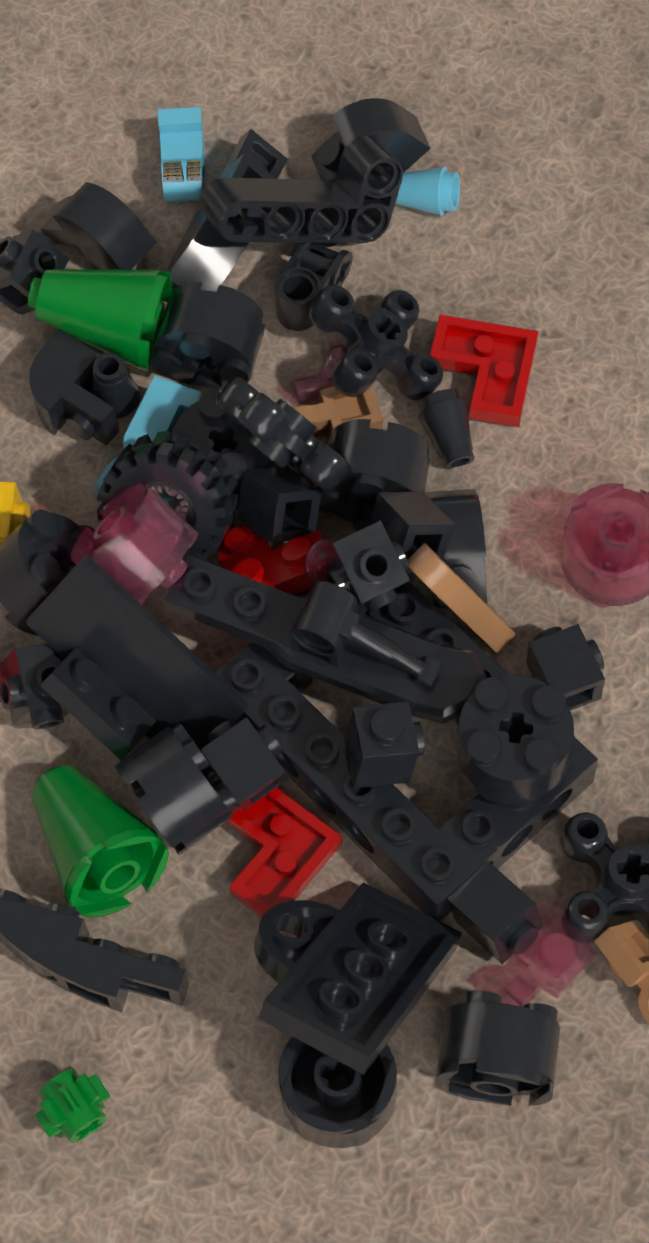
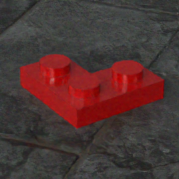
[430,314,539,427]
[217,526,328,595]
[225,788,343,918]

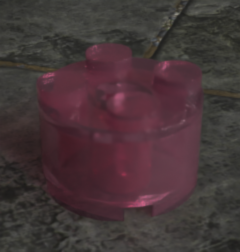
[71,483,198,604]
[561,483,649,608]

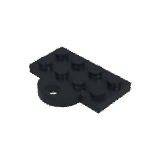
[254,882,462,1074]

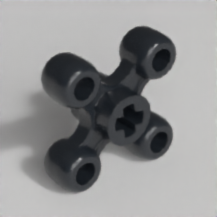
[309,284,443,401]
[216,376,349,492]
[561,812,649,943]

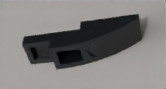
[166,129,287,292]
[0,889,189,1012]

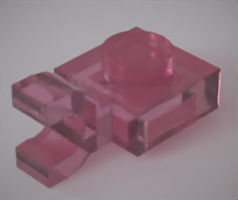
[502,915,597,1007]

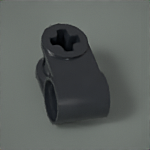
[275,243,353,331]

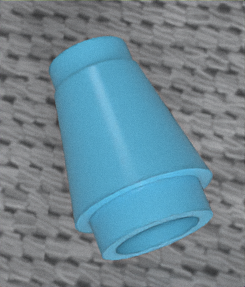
[395,167,460,216]

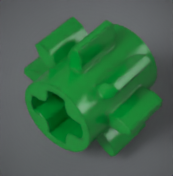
[35,1069,111,1143]

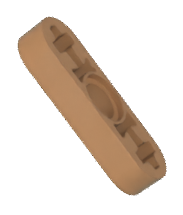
[407,543,516,653]

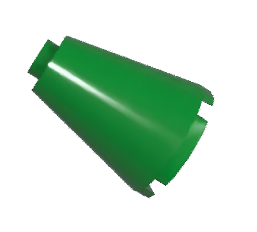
[28,269,172,371]
[31,766,169,918]

